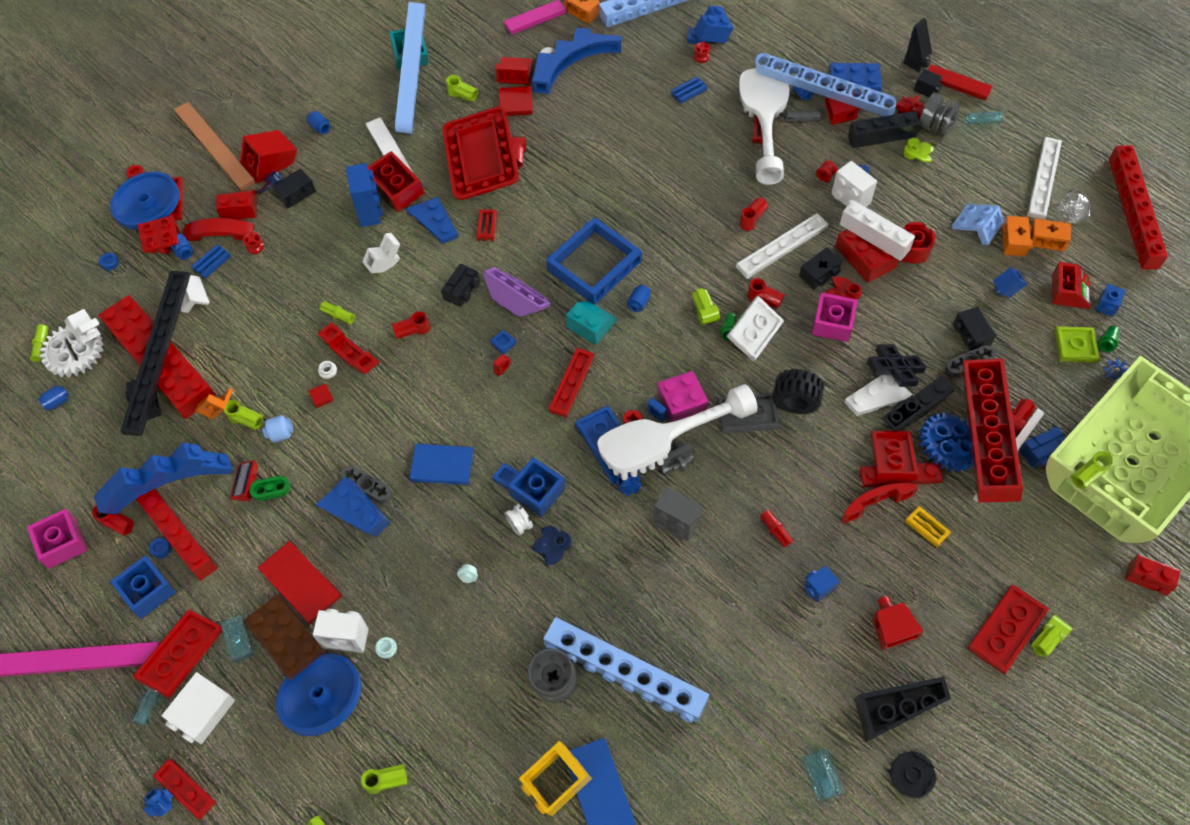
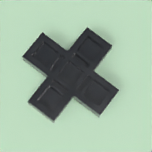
[867,344,927,387]

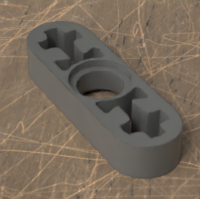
[945,345,996,378]
[341,466,392,504]

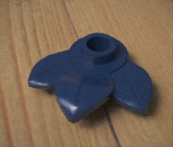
[256,170,283,194]
[532,526,572,566]

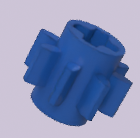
[1103,357,1128,382]
[617,472,641,496]
[143,788,173,817]

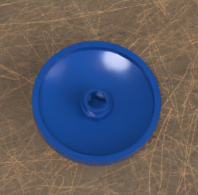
[110,172,180,229]
[276,654,362,736]

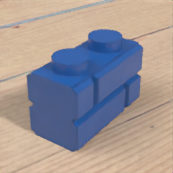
[1020,426,1067,468]

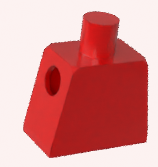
[825,90,863,125]
[873,596,924,650]

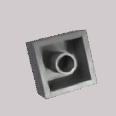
[653,487,702,541]

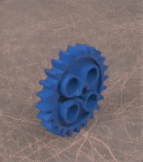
[919,412,973,472]

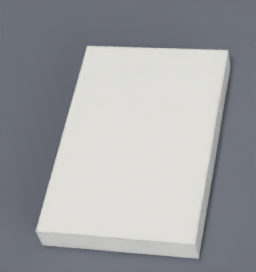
[726,296,784,361]

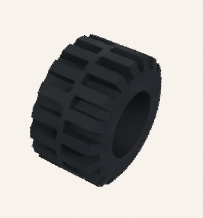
[772,369,824,414]

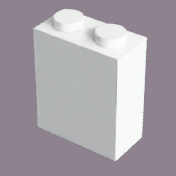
[162,672,235,744]

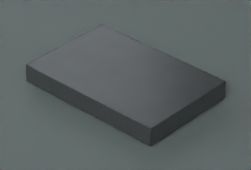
[717,393,780,434]

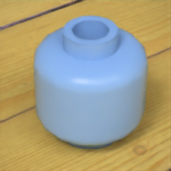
[262,415,293,443]

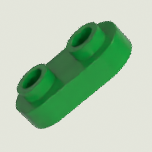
[249,476,291,501]

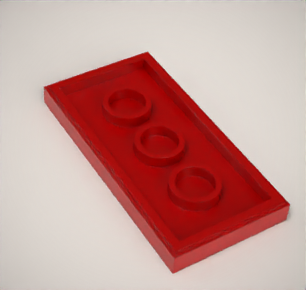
[257,541,342,625]
[967,584,1049,675]
[133,609,224,699]

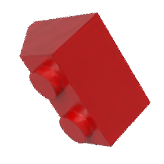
[216,189,257,220]

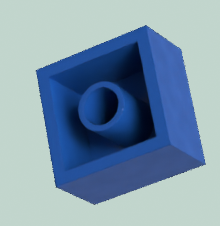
[508,457,566,517]
[110,555,176,619]

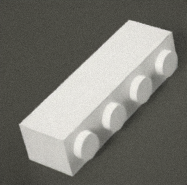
[840,200,915,261]

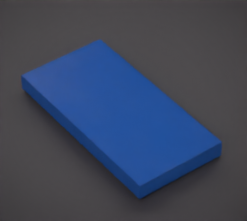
[575,405,640,485]
[567,738,636,825]

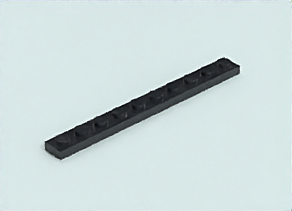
[120,271,190,436]

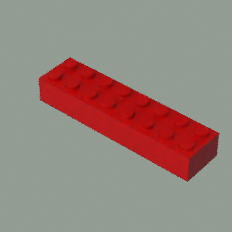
[98,295,216,419]
[962,358,1023,503]

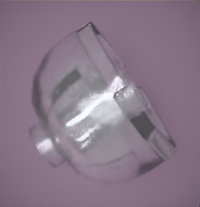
[1055,189,1091,226]

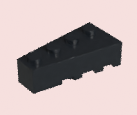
[854,677,951,742]

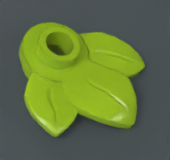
[903,138,934,162]

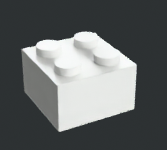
[831,161,877,207]
[313,609,369,653]

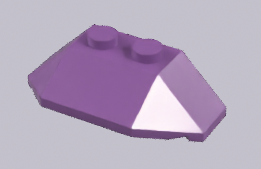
[483,267,550,317]

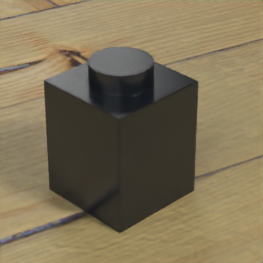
[914,69,942,98]

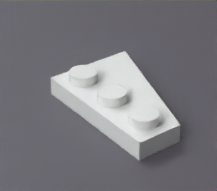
[844,375,912,416]

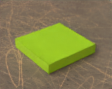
[1054,326,1100,362]

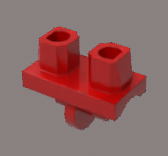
[895,95,925,120]

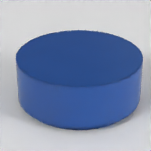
[99,253,119,271]
[149,537,172,559]

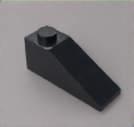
[903,18,932,72]

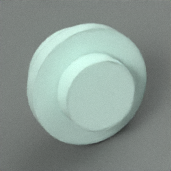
[457,564,478,583]
[375,637,397,659]

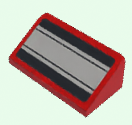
[230,460,259,501]

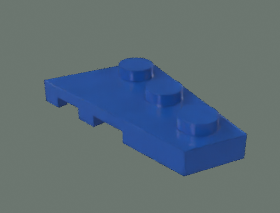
[406,197,459,244]

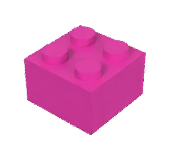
[812,293,858,342]
[657,371,708,422]
[27,509,88,569]

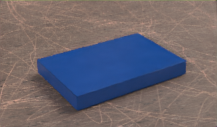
[409,444,474,485]

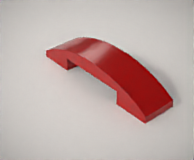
[183,218,254,241]
[317,322,379,375]
[841,483,918,524]

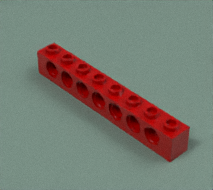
[1108,145,1168,270]

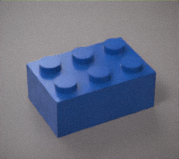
[828,63,882,102]
[346,163,383,227]

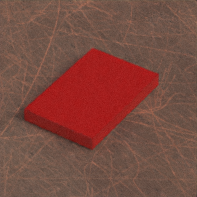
[870,431,919,480]

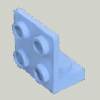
[952,204,1004,245]

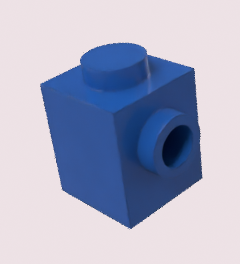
[993,267,1027,298]
[1095,284,1126,317]
[804,566,840,602]

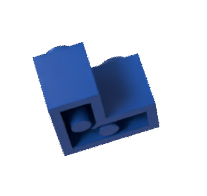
[694,6,734,43]

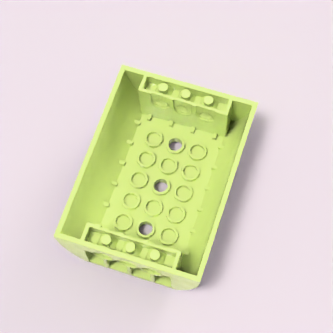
[1046,356,1190,543]

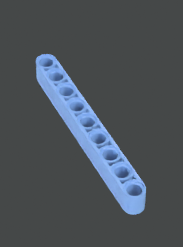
[395,2,425,134]
[755,53,896,116]

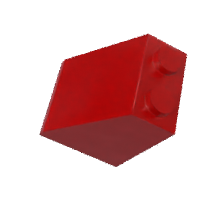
[240,130,297,184]

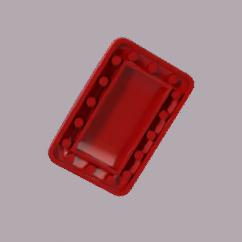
[442,106,519,200]

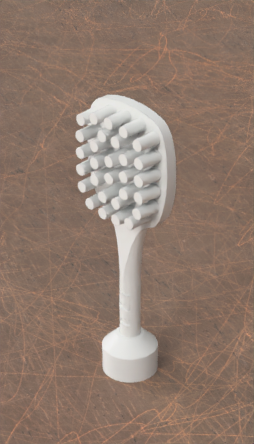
[739,68,789,185]
[598,384,757,480]

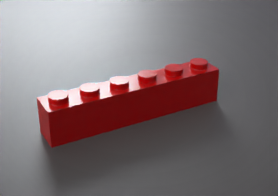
[136,489,218,581]

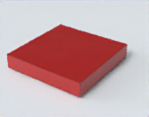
[499,86,533,116]

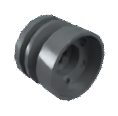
[920,93,961,137]
[528,648,577,703]

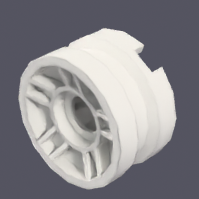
[504,504,533,536]

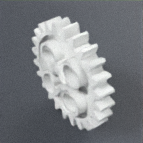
[40,325,104,378]

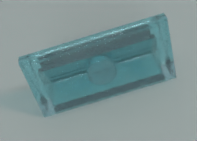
[803,749,845,801]

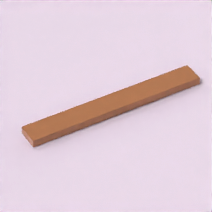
[174,102,255,191]

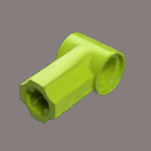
[446,75,478,102]
[692,288,720,325]
[224,400,264,431]
[1070,451,1113,490]
[1030,614,1073,658]
[361,764,408,794]

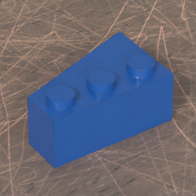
[316,477,391,537]

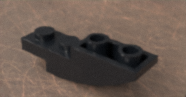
[882,376,955,432]

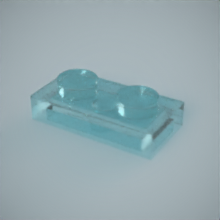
[220,615,254,663]

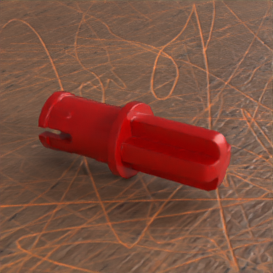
[760,510,793,547]

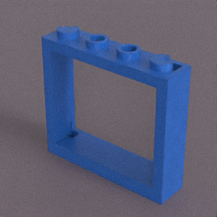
[546,217,642,304]

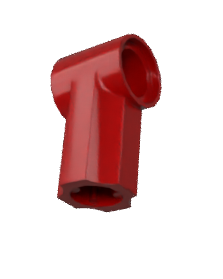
[512,137,526,169]
[740,197,769,231]
[747,278,785,309]
[392,311,431,339]
[1012,399,1036,436]
[92,505,135,537]

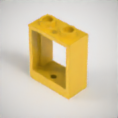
[519,741,592,816]

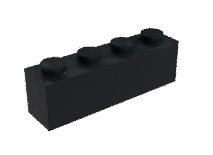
[848,111,921,148]

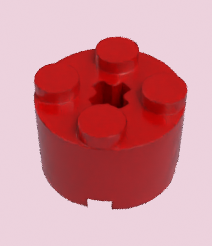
[901,222,936,264]

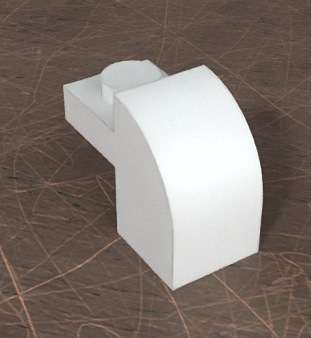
[362,233,400,273]
[64,309,101,344]

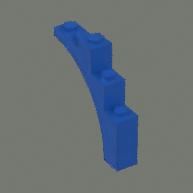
[533,28,622,94]
[94,443,233,514]

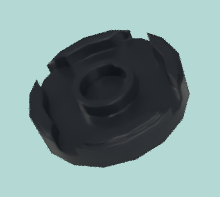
[890,751,937,798]

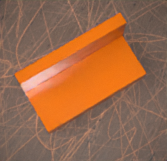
[195,388,233,420]

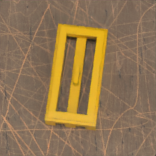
[905,506,951,548]

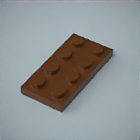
[243,594,325,680]

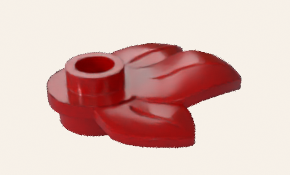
[826,277,862,300]

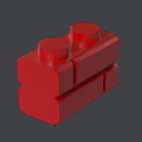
[1125,554,1181,596]

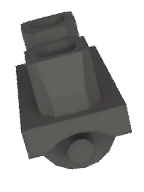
[660,441,694,475]

